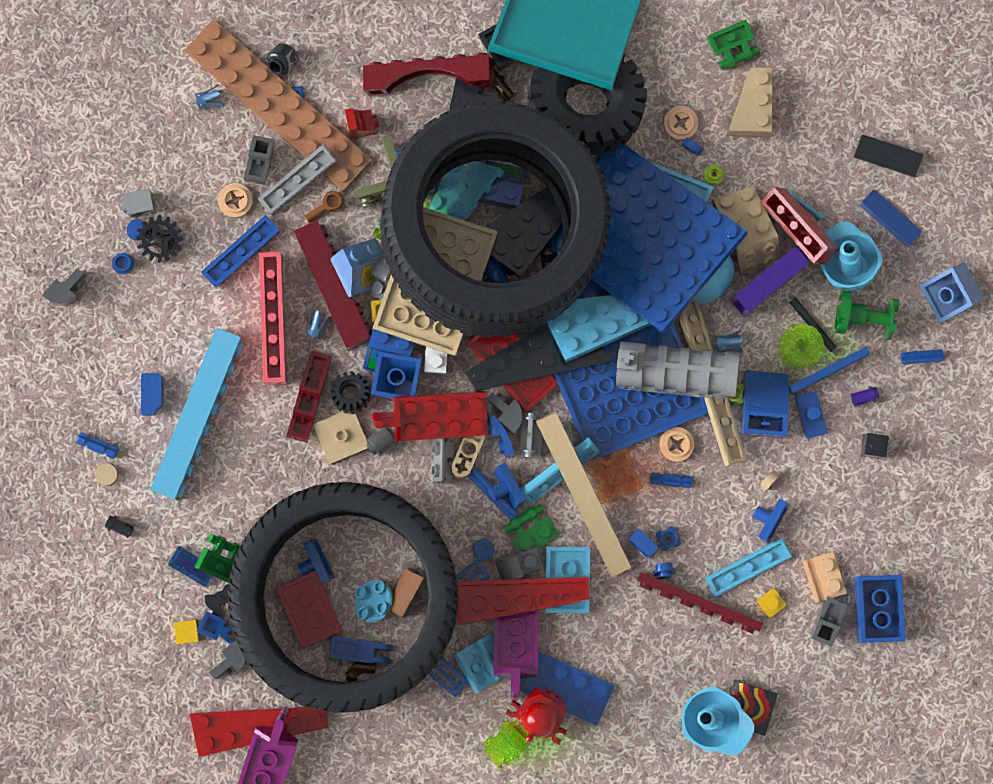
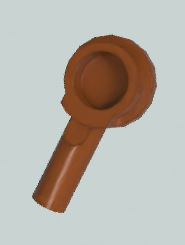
[305,191,344,223]

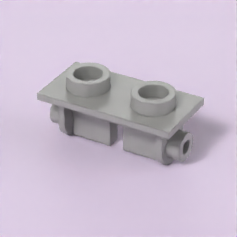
[520,413,544,458]
[431,438,455,482]

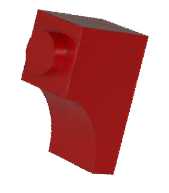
[344,108,379,140]

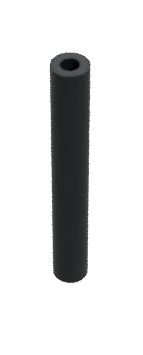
[789,297,837,352]

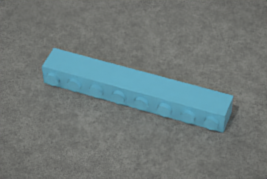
[150,328,244,501]

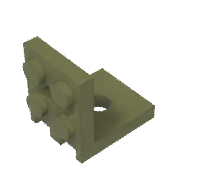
[353,134,397,208]

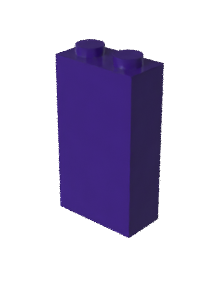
[730,246,809,317]

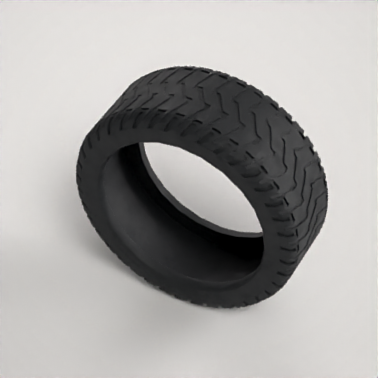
[228,482,458,713]

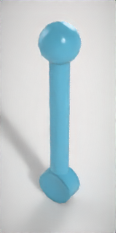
[788,190,824,220]

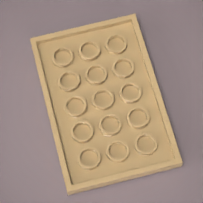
[373,207,498,356]

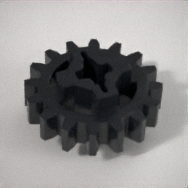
[135,215,183,263]

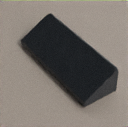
[853,135,923,178]

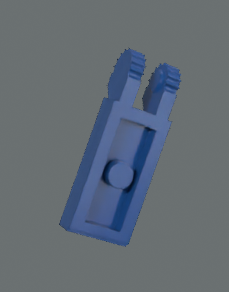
[329,636,393,664]

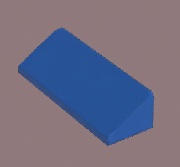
[859,189,922,248]

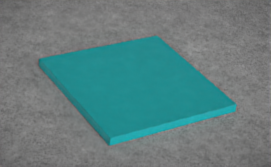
[488,0,642,90]

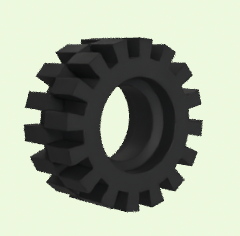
[330,371,371,414]

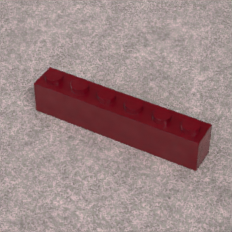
[294,221,372,351]

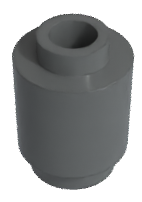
[366,427,397,457]

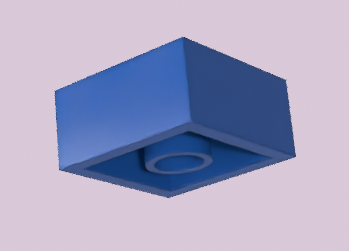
[628,529,659,559]

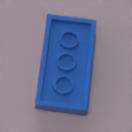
[520,651,615,726]

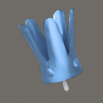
[191,84,224,110]
[305,309,332,343]
[711,330,743,353]

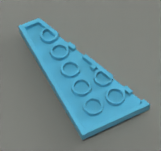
[428,161,505,221]
[548,295,685,362]

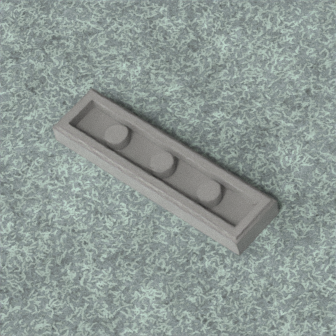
[258,144,338,215]

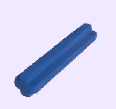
[468,467,519,520]

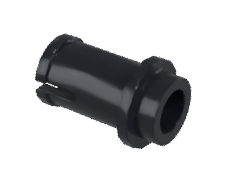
[105,515,134,538]

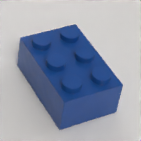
[854,575,906,643]

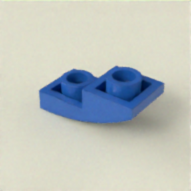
[487,415,514,458]

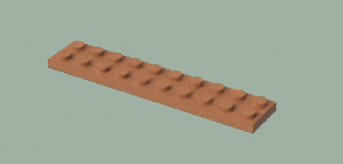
[185,19,372,192]

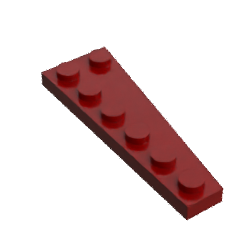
[457,577,589,625]
[190,707,329,757]

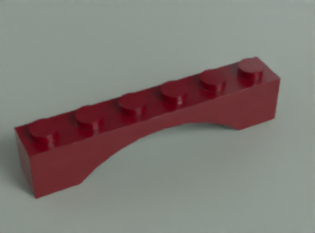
[363,52,494,96]

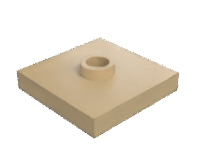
[313,411,368,465]

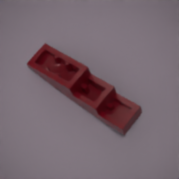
[286,351,332,443]

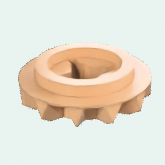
[664,106,698,140]
[218,183,253,218]
[659,427,694,462]

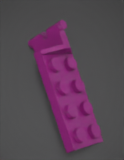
[493,610,539,701]
[238,707,299,784]

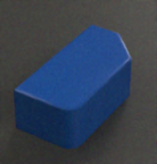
[141,373,163,416]

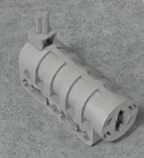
[616,341,740,399]

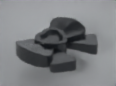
[204,584,229,617]

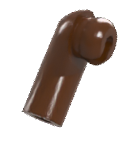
[346,662,376,682]

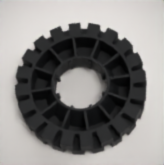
[527,53,647,155]

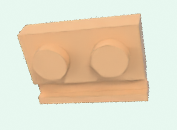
[802,552,847,603]

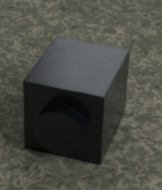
[860,433,889,460]

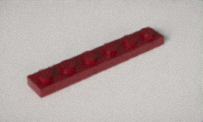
[636,572,763,634]

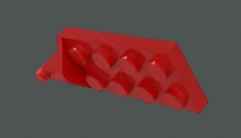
[466,334,558,412]
[371,391,488,441]

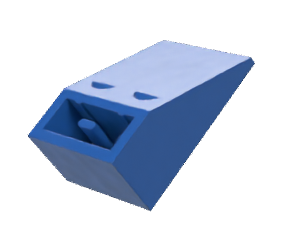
[740,370,789,439]

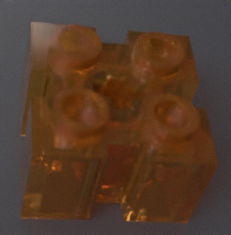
[585,447,643,505]

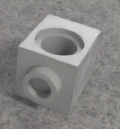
[122,189,156,218]

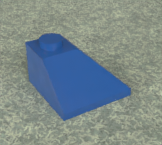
[371,352,422,401]

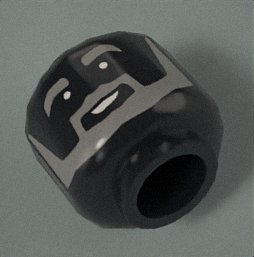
[267,43,298,75]

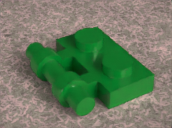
[706,19,760,70]
[503,504,560,552]
[195,534,241,583]

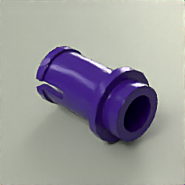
[850,386,880,407]

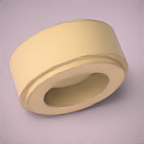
[95,463,118,486]
[760,470,781,491]

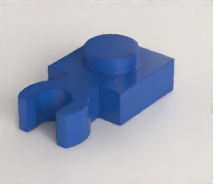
[196,611,233,644]

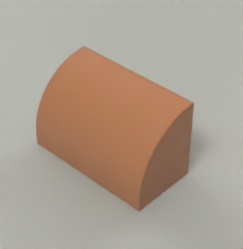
[390,569,424,617]

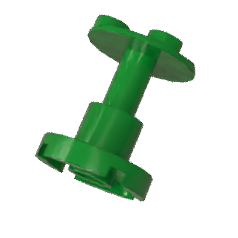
[834,290,899,341]

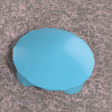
[355,580,393,623]

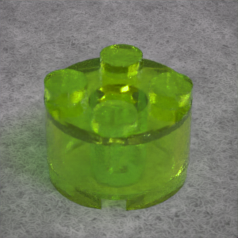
[777,324,824,370]
[482,720,532,771]

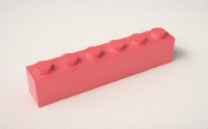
[259,252,287,386]

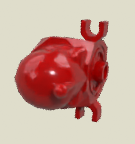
[505,687,567,745]

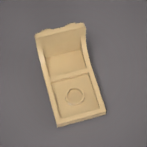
[713,186,780,275]

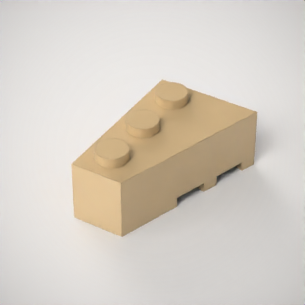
[726,68,772,137]

